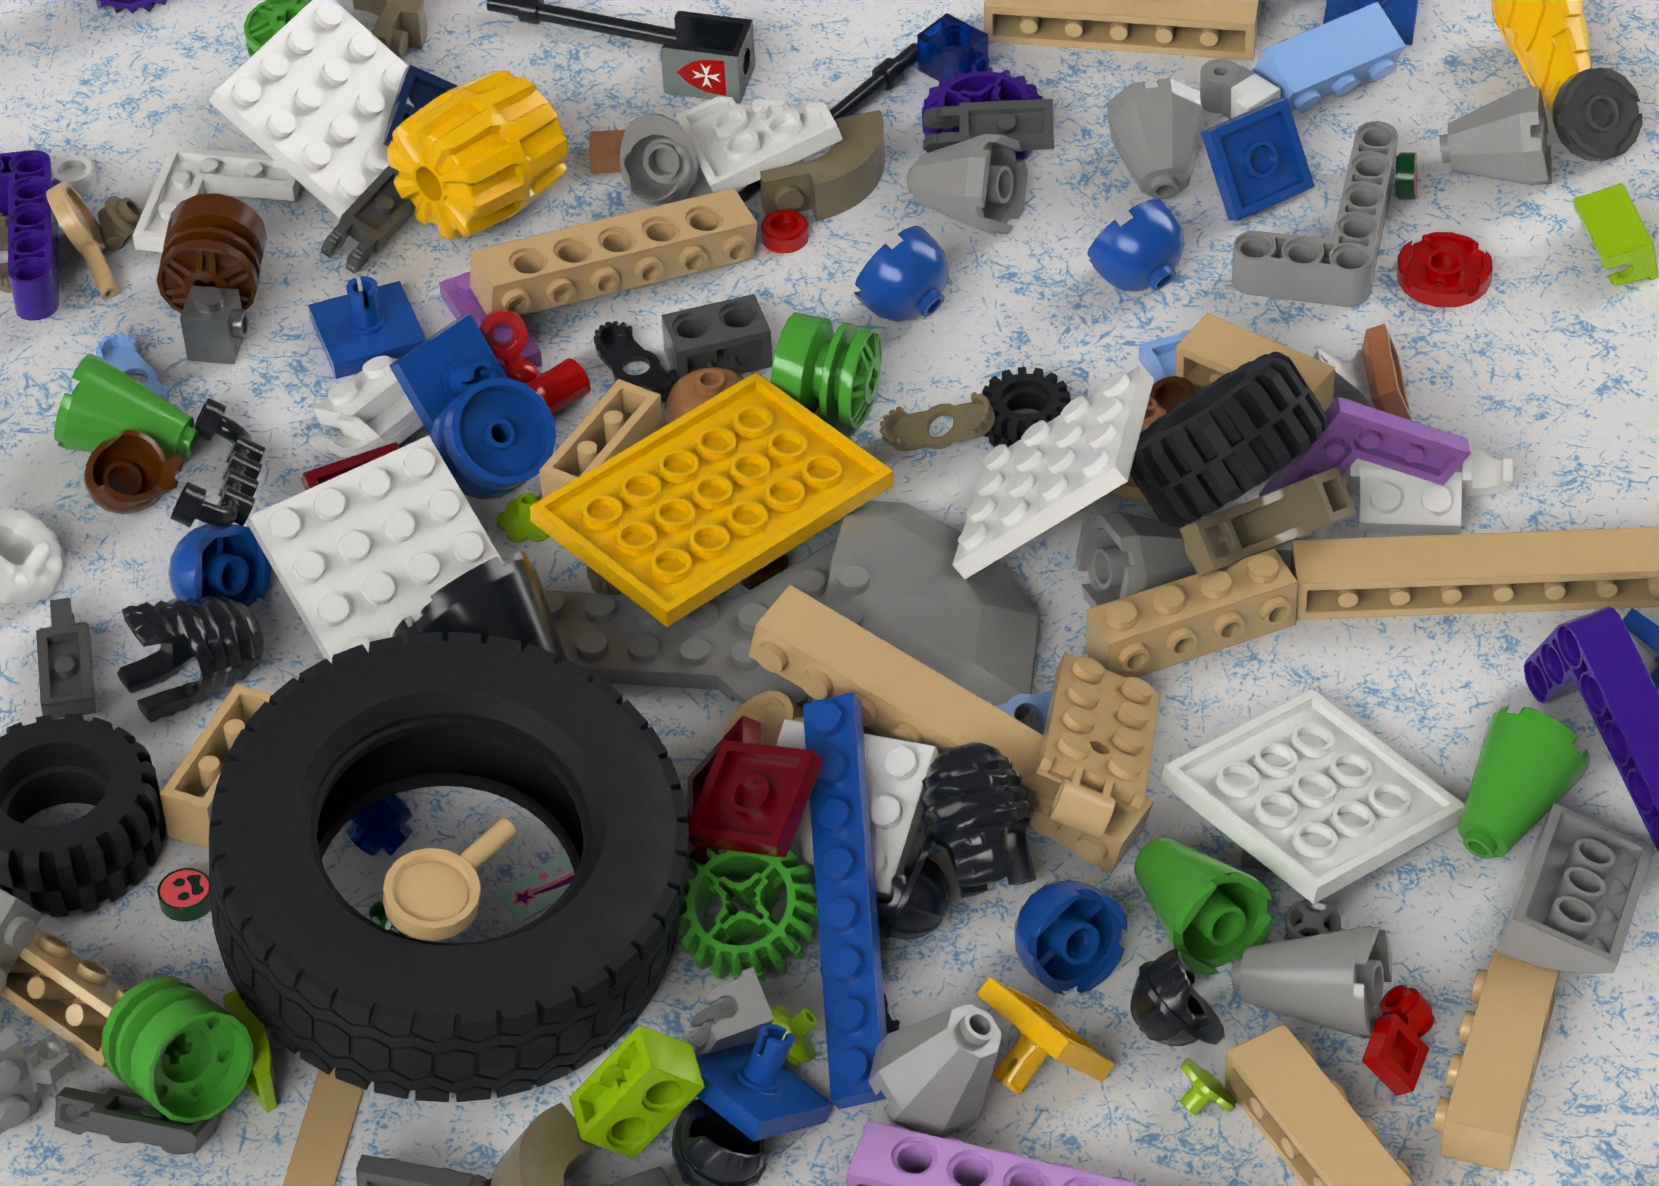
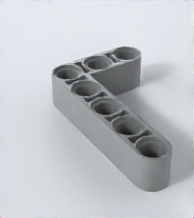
[1232,121,1398,307]

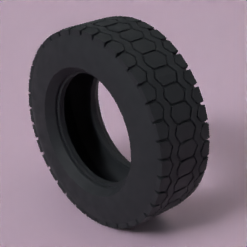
[209,632,689,1102]

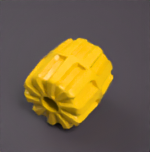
[387,71,569,240]

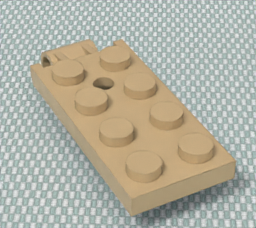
[1036,652,1161,840]

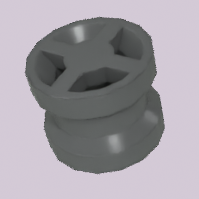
[1284,899,1341,941]

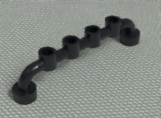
[170,398,266,528]

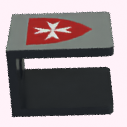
[661,11,755,103]

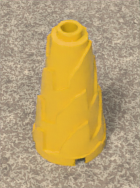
[1491,0,1593,115]

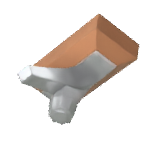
[1313,324,1412,420]

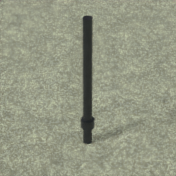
[487,0,676,45]
[738,43,924,202]

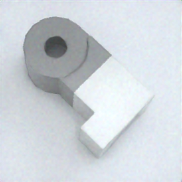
[1200,59,1281,119]

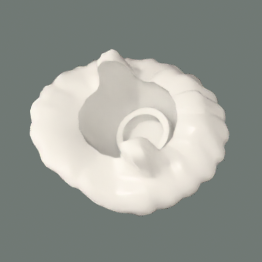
[0,507,63,605]

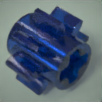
[346,794,413,856]

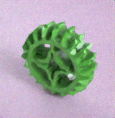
[678,847,818,982]

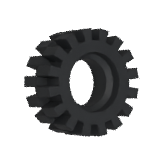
[982,367,1071,447]

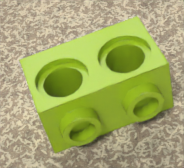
[569,1025,705,1159]

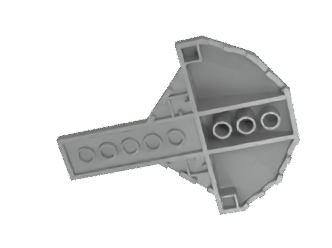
[543,501,1039,737]

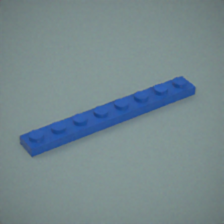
[803,692,887,1109]

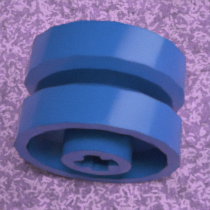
[430,377,556,500]

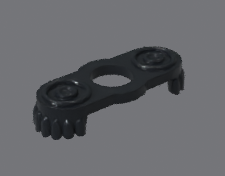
[593,321,678,403]

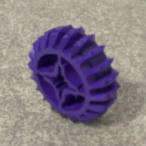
[922,67,1043,159]

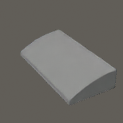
[1496,802,1655,974]

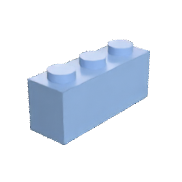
[1253,2,1406,112]

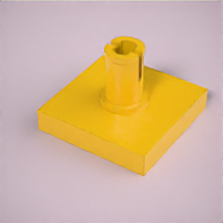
[976,977,1116,1095]

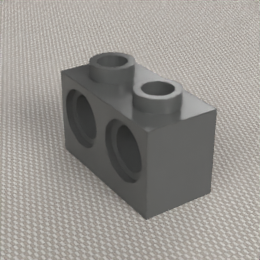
[661,294,773,381]

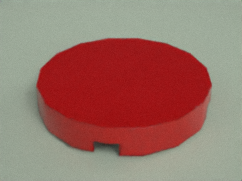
[1396,232,1493,307]

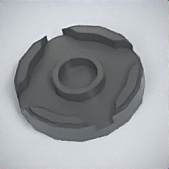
[1553,68,1642,161]

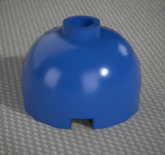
[1087,199,1185,291]
[854,225,949,322]
[168,524,272,613]
[1014,880,1128,994]

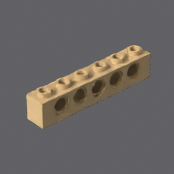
[470,188,757,316]

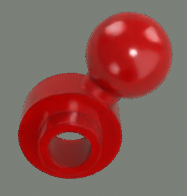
[479,309,539,383]

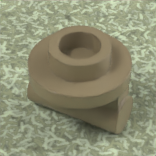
[98,196,142,251]

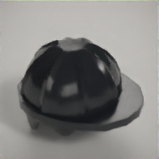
[876,837,951,939]
[1130,948,1225,1046]
[672,1099,766,1186]

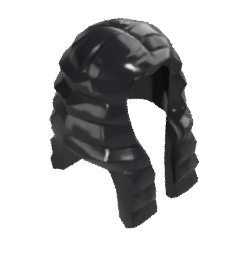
[117,595,264,723]
[920,742,1036,898]

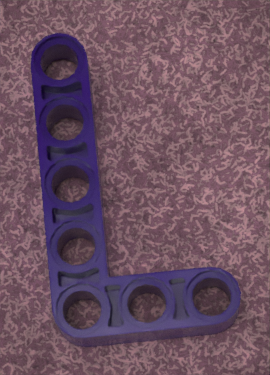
[0,150,59,321]
[1524,606,1659,852]

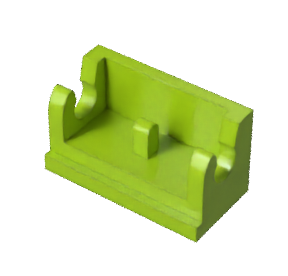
[1573,183,1659,286]

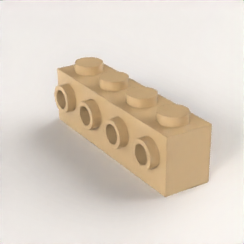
[1086,548,1298,678]
[0,928,131,1067]

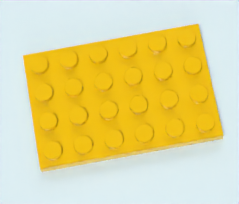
[530,372,894,627]

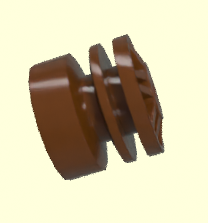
[156,193,267,313]

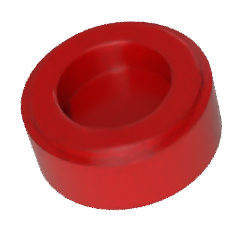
[761,210,808,253]

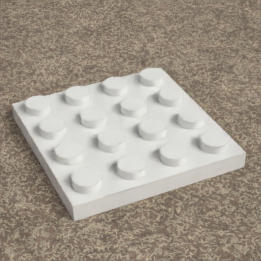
[208,0,408,218]
[952,365,1154,579]
[247,435,505,664]
[1160,689,1465,904]

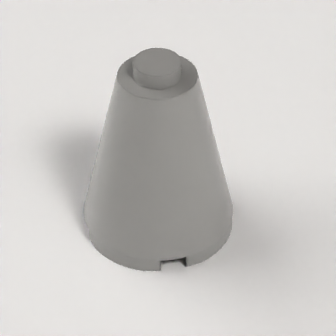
[1232,926,1392,1039]

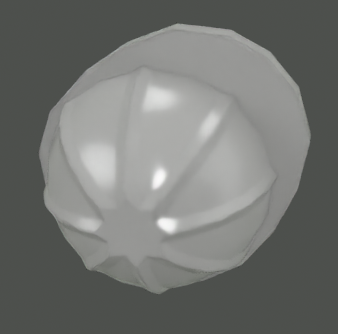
[620,114,698,205]

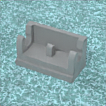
[691,967,774,1055]

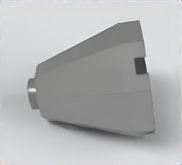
[1107,78,1204,199]
[1440,87,1552,185]
[907,134,1028,234]
[1076,512,1197,608]
[868,1003,1002,1138]

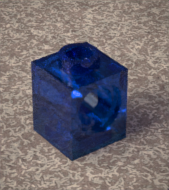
[917,13,989,81]

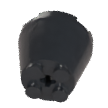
[392,550,567,665]

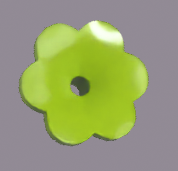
[496,493,550,543]
[770,1005,818,1065]
[1180,1058,1237,1115]

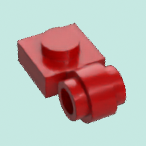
[1362,985,1435,1096]

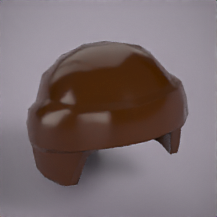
[84,430,184,515]

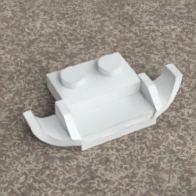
[308,355,423,459]
[1342,445,1513,534]

